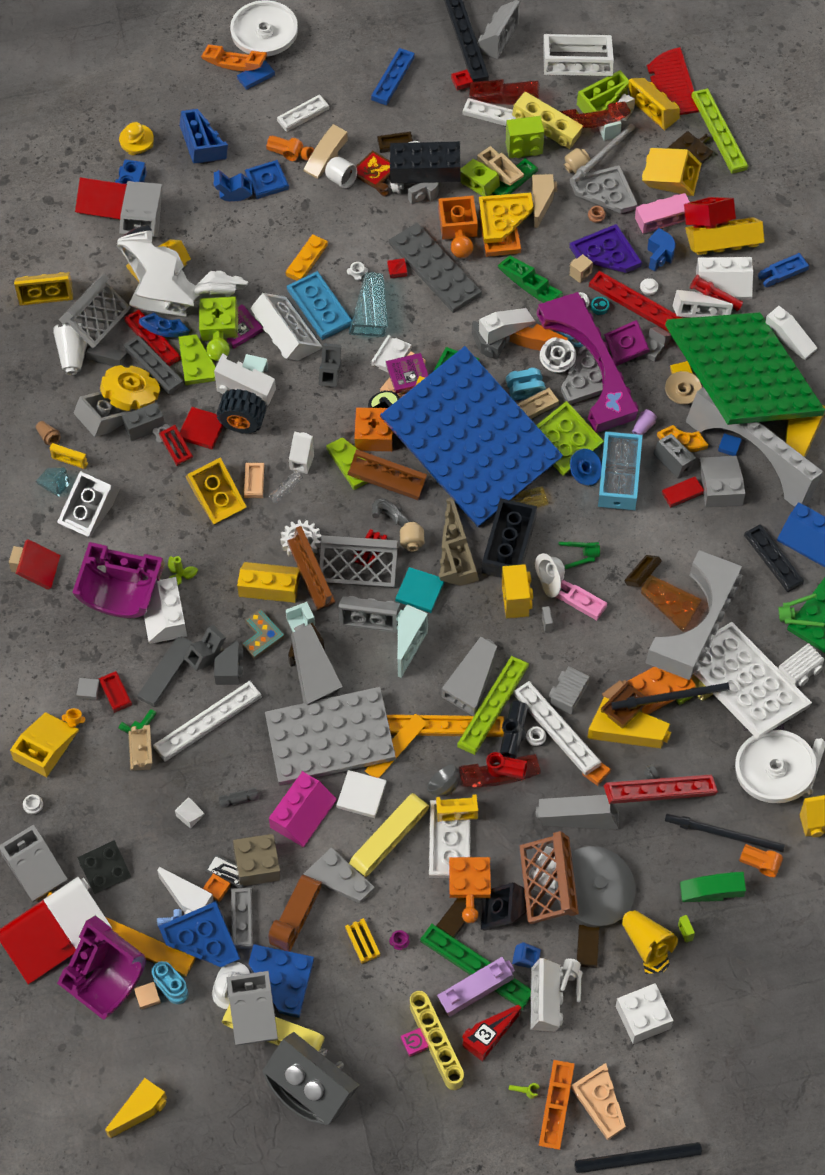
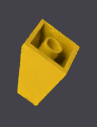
[642,148,701,196]

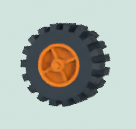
[216,389,267,434]

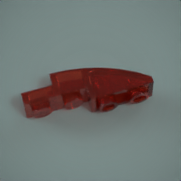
[469,79,540,105]

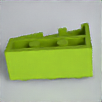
[576,70,629,128]

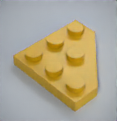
[479,193,533,243]

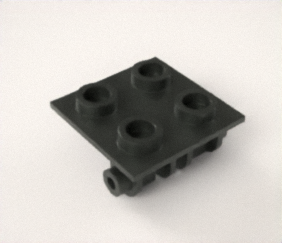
[77,840,131,894]

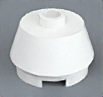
[540,337,576,373]

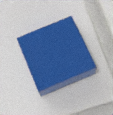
[718,433,742,456]

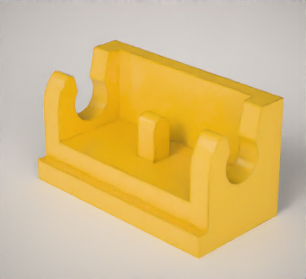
[436,794,478,822]

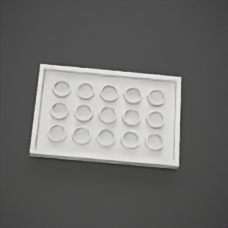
[693,622,812,739]

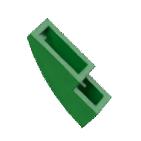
[680,872,746,902]

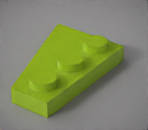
[179,334,216,385]
[326,438,379,490]

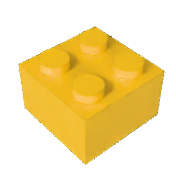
[502,564,533,619]

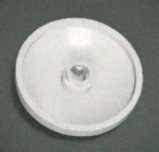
[230,0,298,56]
[735,730,816,803]

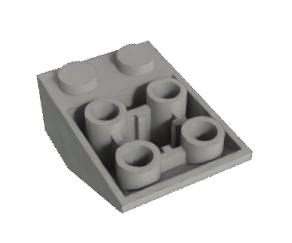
[119,181,163,237]
[0,825,68,902]
[226,971,278,1046]

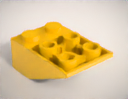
[10,712,79,778]

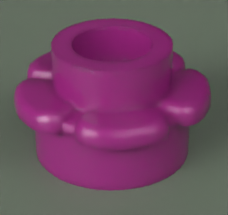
[389,930,410,950]

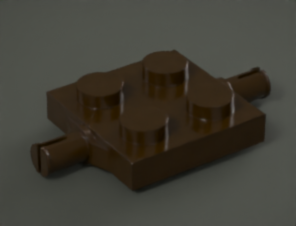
[666,131,713,165]

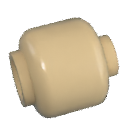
[564,148,591,174]
[400,522,425,552]

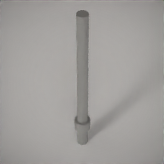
[570,124,635,184]

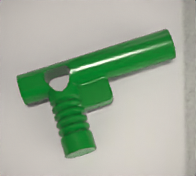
[118,709,157,741]

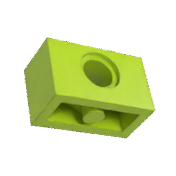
[461,159,500,196]

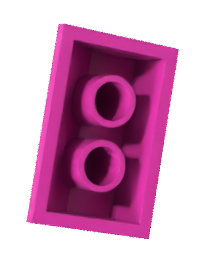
[269,771,337,847]

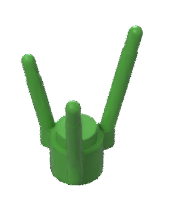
[778,594,825,627]

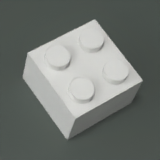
[616,983,673,1044]

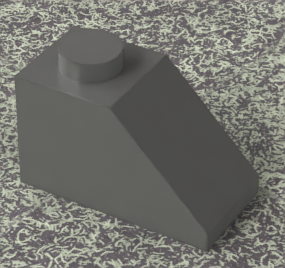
[472,321,506,359]

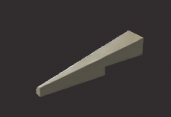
[439,497,479,586]

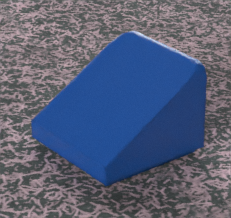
[512,942,541,968]

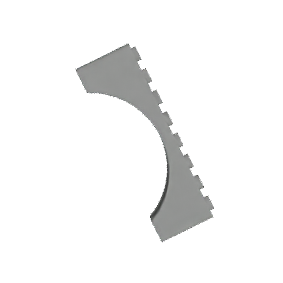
[686,387,823,507]
[645,550,743,680]

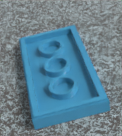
[287,271,353,340]

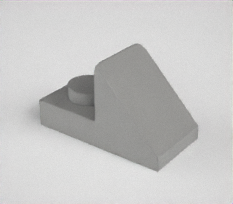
[642,327,672,362]

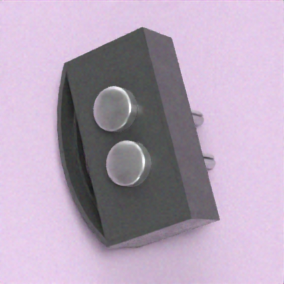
[262,1032,359,1125]

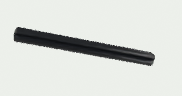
[574,1142,702,1173]

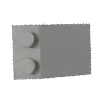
[74,391,135,437]
[699,456,745,507]
[57,471,120,538]

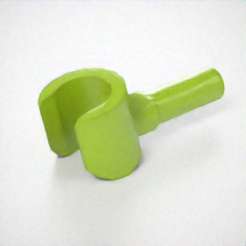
[509,1083,540,1099]

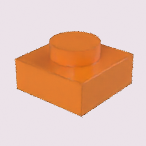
[582,762,610,786]
[202,873,231,902]

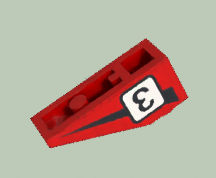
[462,1005,521,1062]

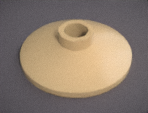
[665,371,702,404]

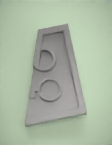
[304,848,375,904]

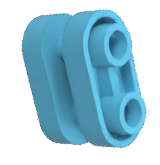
[505,368,546,400]
[152,961,188,1004]

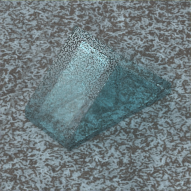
[35,467,70,497]

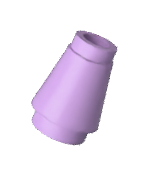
[632,409,657,435]

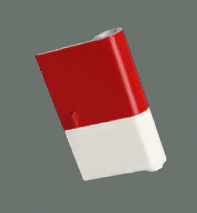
[0,877,112,984]

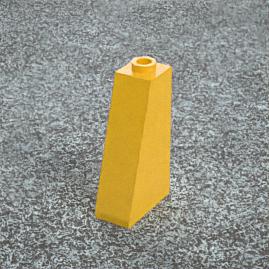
[785,405,825,457]
[588,697,672,749]

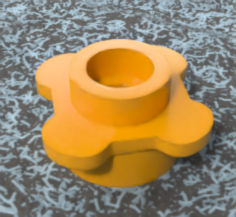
[62,708,85,728]

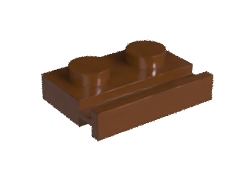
[601,682,647,729]

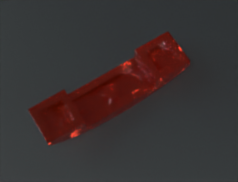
[560,101,631,128]
[458,754,541,787]

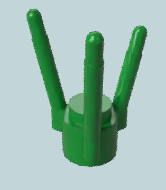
[558,541,600,570]

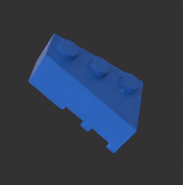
[180,109,228,164]

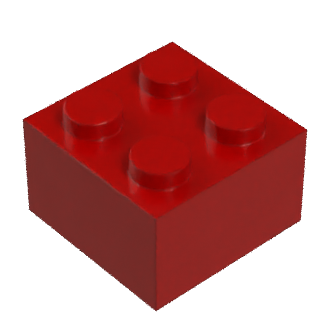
[684,197,736,229]

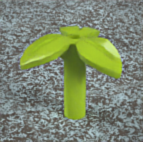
[168,556,198,586]

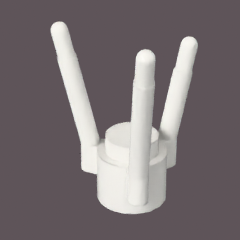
[560,959,583,1002]

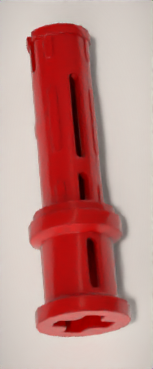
[689,274,743,312]

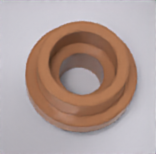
[588,206,606,223]

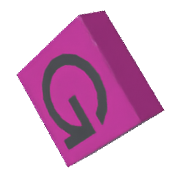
[401,1028,429,1057]

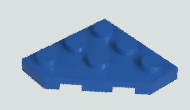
[158,901,240,967]
[248,944,314,1018]

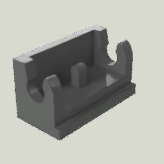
[653,434,696,478]

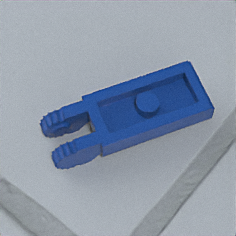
[758,253,809,287]

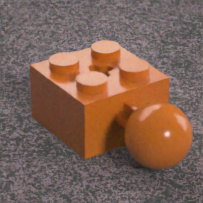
[438,195,478,258]
[355,408,395,452]

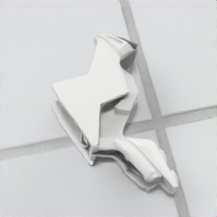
[117,224,248,317]

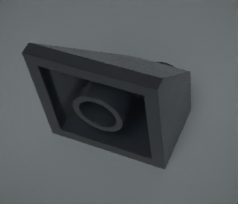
[481,882,527,931]

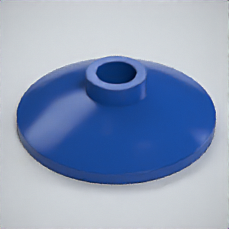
[570,448,602,486]

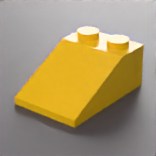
[186,457,247,525]

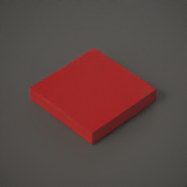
[180,407,224,449]
[16,539,61,590]

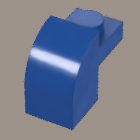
[213,170,252,202]
[647,228,675,271]

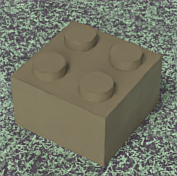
[233,834,280,886]

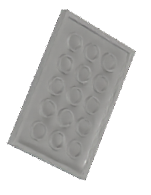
[265,687,396,785]

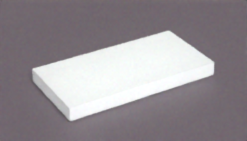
[429,800,470,878]

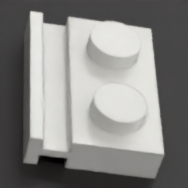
[371,335,412,372]

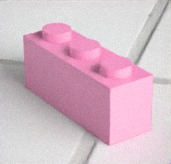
[635,193,689,234]

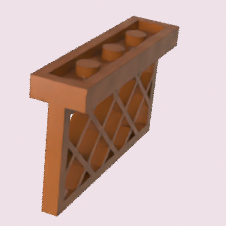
[287,526,335,611]
[519,831,579,924]

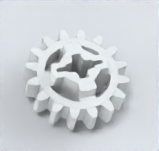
[280,520,321,556]

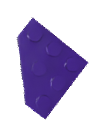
[569,224,642,273]

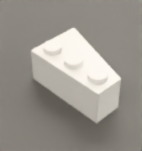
[214,354,276,406]

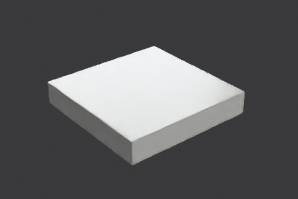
[336,770,387,818]

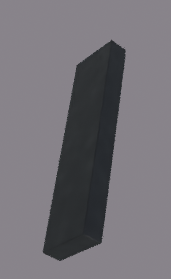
[744,524,804,592]

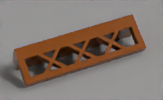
[347,449,427,500]

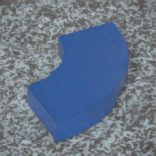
[139,313,190,337]

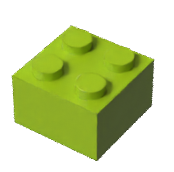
[505,116,544,158]

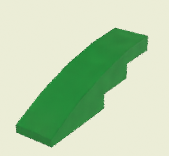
[498,256,563,303]

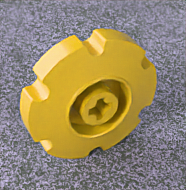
[100,365,160,411]

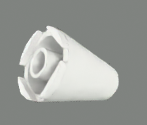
[54,322,90,375]

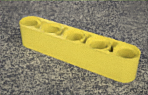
[349,793,429,877]
[410,991,464,1090]
[222,1003,325,1051]

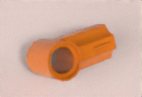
[266,135,304,161]
[739,844,783,877]

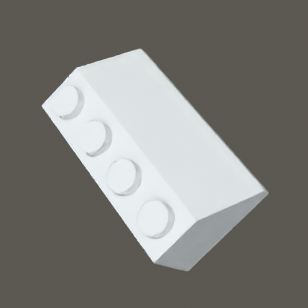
[250,293,322,361]

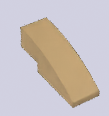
[304,124,348,179]
[477,146,524,185]

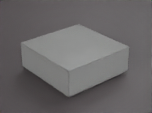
[542,606,553,633]
[76,678,100,700]

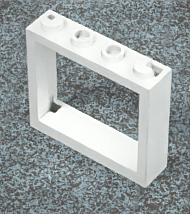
[543,34,614,76]

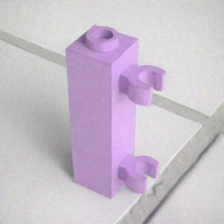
[437,957,515,1017]

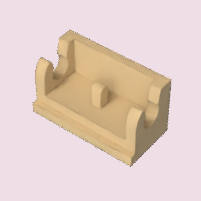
[128,725,152,770]

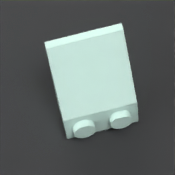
[396,605,428,678]

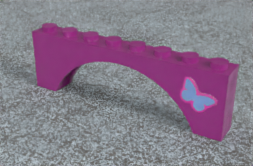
[536,292,639,433]

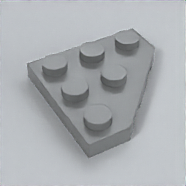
[570,165,638,213]
[561,346,602,404]

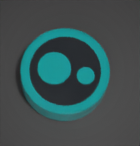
[591,297,609,315]

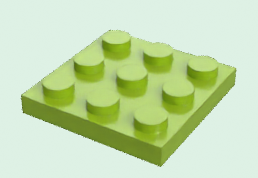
[536,401,604,476]

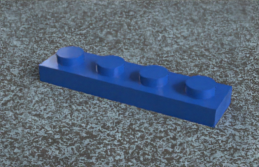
[371,48,415,106]

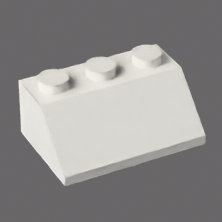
[696,257,753,299]
[144,577,187,644]
[530,958,563,1032]

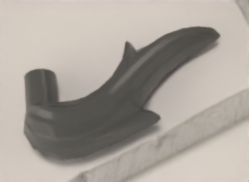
[372,498,410,527]

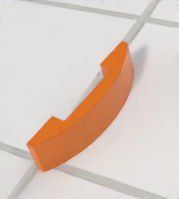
[201,44,267,71]

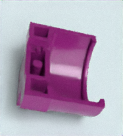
[73,542,165,618]
[57,915,146,1020]

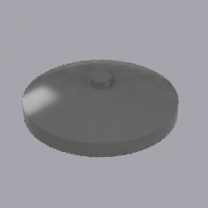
[555,846,635,928]

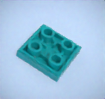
[395,567,445,613]

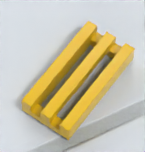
[49,443,88,469]
[345,918,380,964]

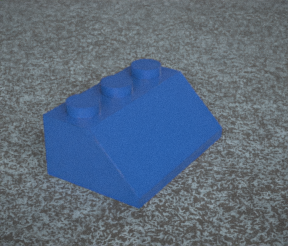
[777,502,825,567]

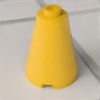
[622,910,678,967]

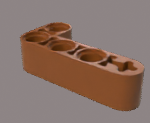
[268,874,322,952]

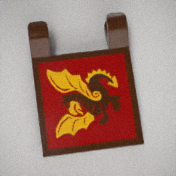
[350,151,390,197]

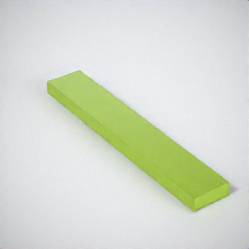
[691,88,748,174]
[457,656,529,755]

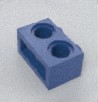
[115,159,147,184]

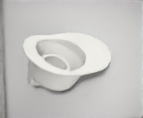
[535,553,565,598]
[212,962,250,1009]

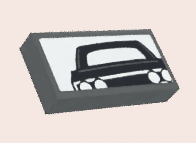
[205,854,244,888]

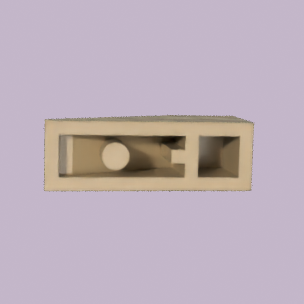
[532,174,557,228]

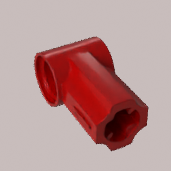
[486,752,527,779]

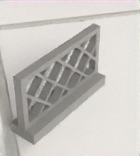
[58,274,131,348]
[319,535,398,588]

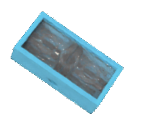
[598,432,643,510]

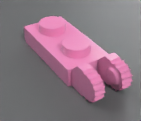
[556,580,607,621]

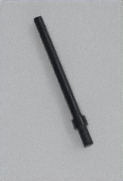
[611,682,730,710]
[665,814,785,852]

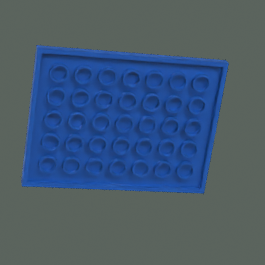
[380,346,563,527]

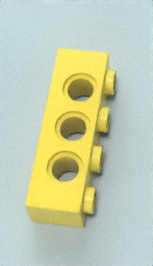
[512,92,583,149]

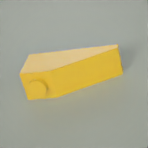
[105,1078,167,1138]

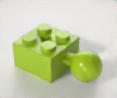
[199,297,238,361]

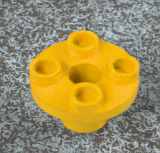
[119,122,154,156]

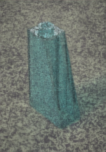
[349,272,388,337]

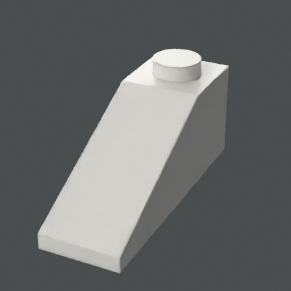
[673,290,733,318]
[765,306,817,360]
[479,308,535,345]
[157,867,214,915]

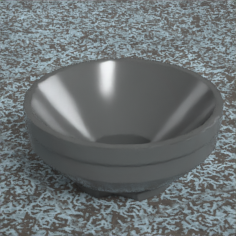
[427,764,459,796]

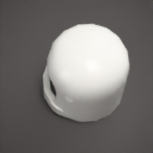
[325,157,357,188]

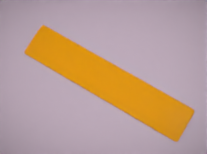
[365,714,427,778]

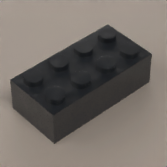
[390,141,461,183]
[482,498,537,578]

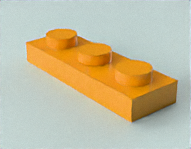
[285,234,328,281]

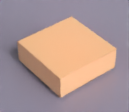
[134,982,161,1010]

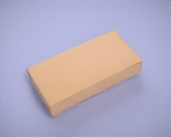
[244,463,265,498]

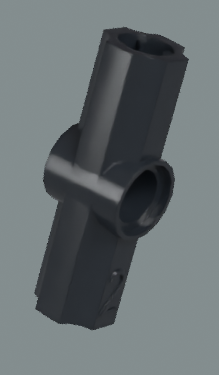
[499,701,529,759]

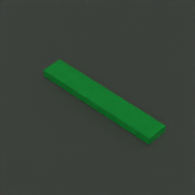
[420,924,531,1010]

